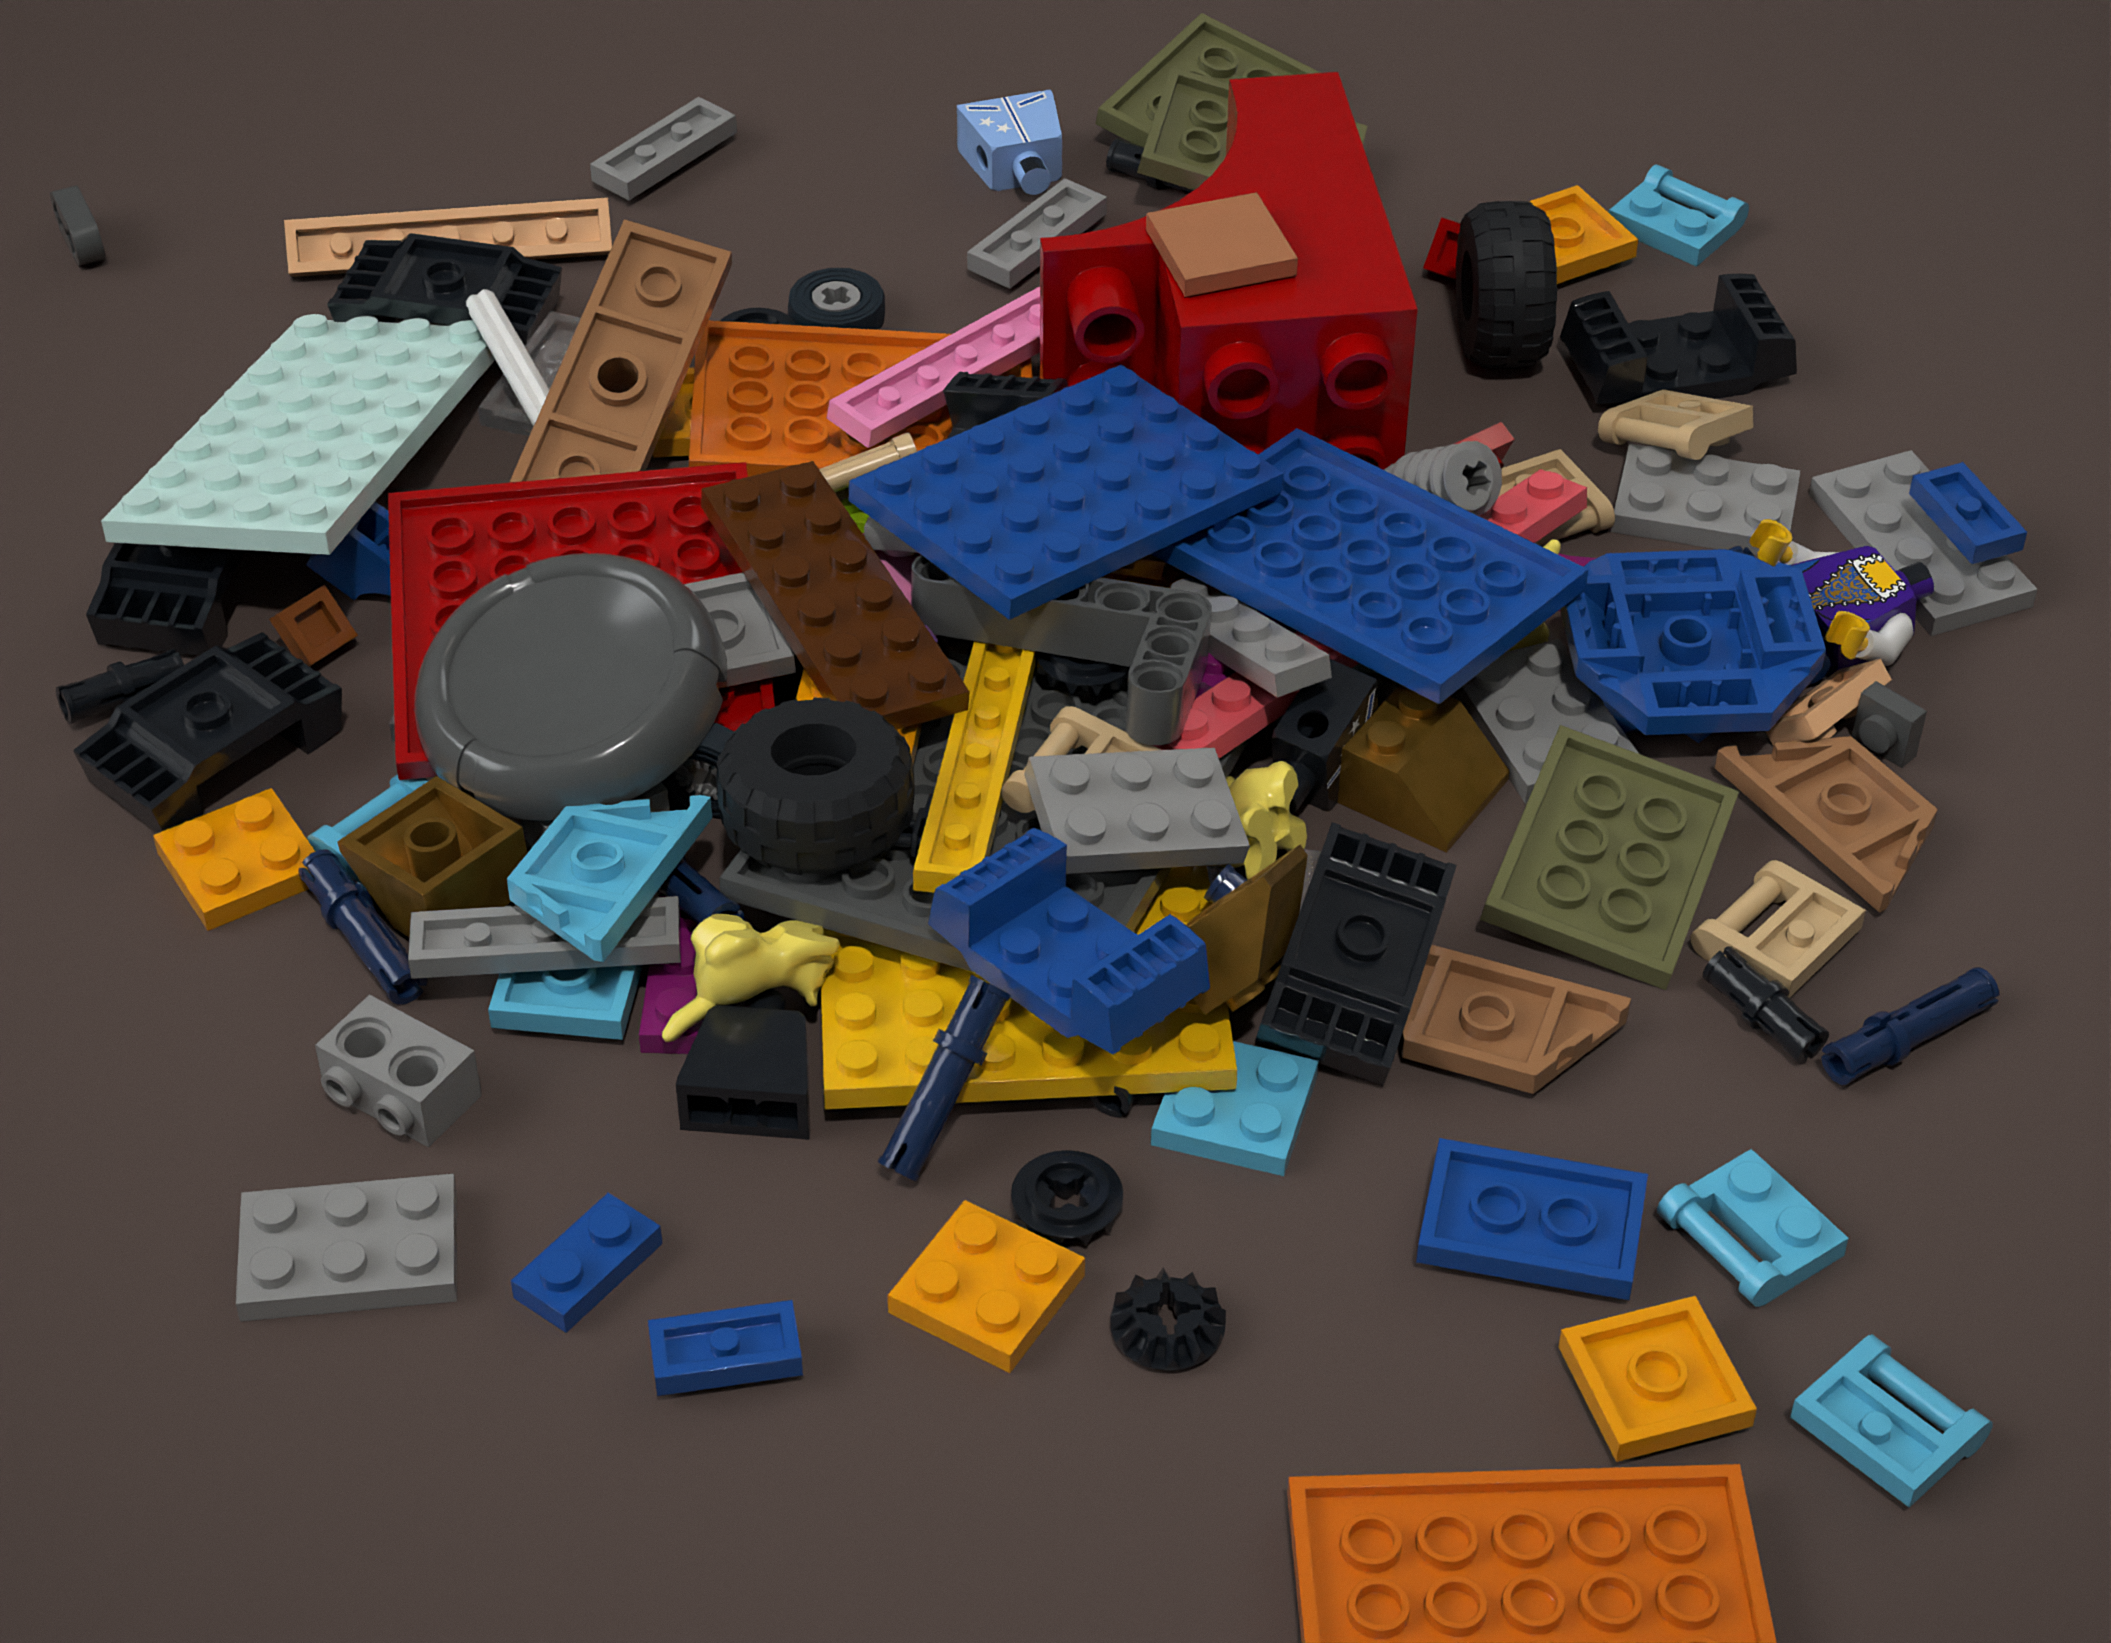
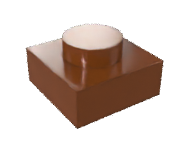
[269,584,358,666]

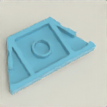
[507,795,712,962]

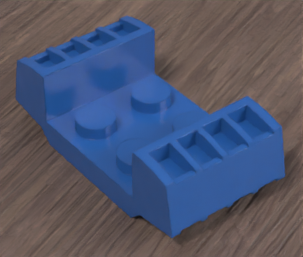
[928,828,1210,1055]

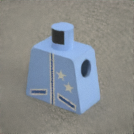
[957,90,1062,195]

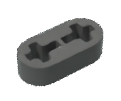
[50,185,105,266]

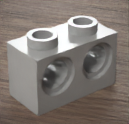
[315,994,482,1148]

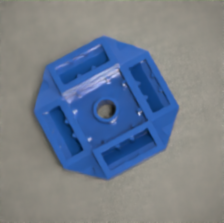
[1560,549,1826,743]

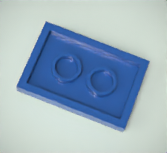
[1416,1138,1648,1300]

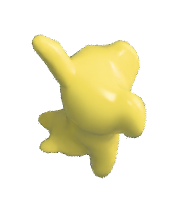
[1205,761,1307,880]
[662,914,840,1042]

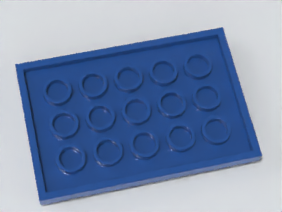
[848,365,1284,620]
[1151,428,1588,704]

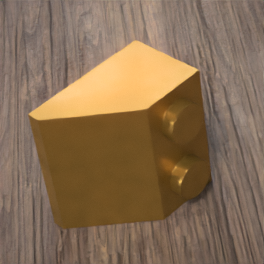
[1338,684,1510,853]
[337,776,527,937]
[1185,844,1308,1015]

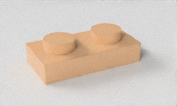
[1766,659,1892,745]

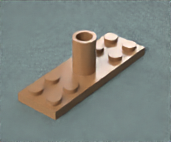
[509,219,732,483]

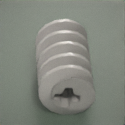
[1384,441,1502,516]

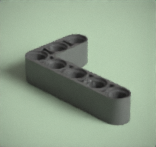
[911,555,1212,745]

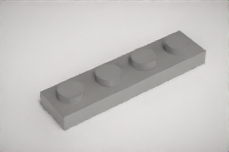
[1171,578,1332,697]
[408,896,681,979]

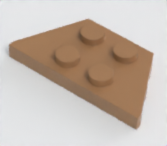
[1715,736,1938,913]
[1399,945,1631,1094]

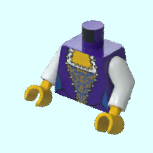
[1749,519,1934,675]

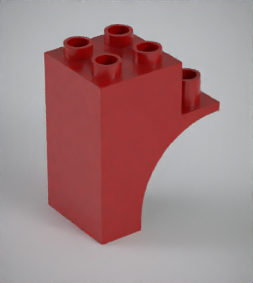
[1040,72,1418,470]

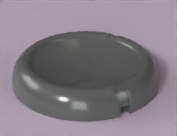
[414,553,727,821]

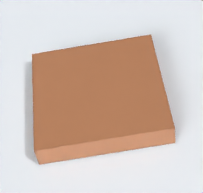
[1146,192,1298,297]

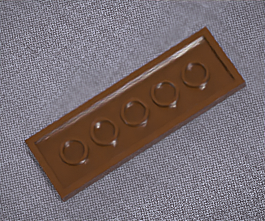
[701,461,970,730]

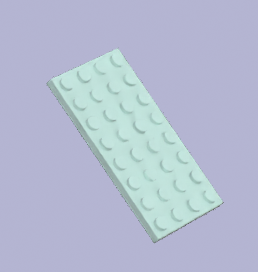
[101,314,495,555]

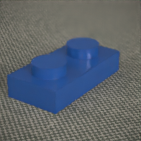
[1909,462,2027,564]
[511,1192,663,1333]
[648,1300,803,1396]

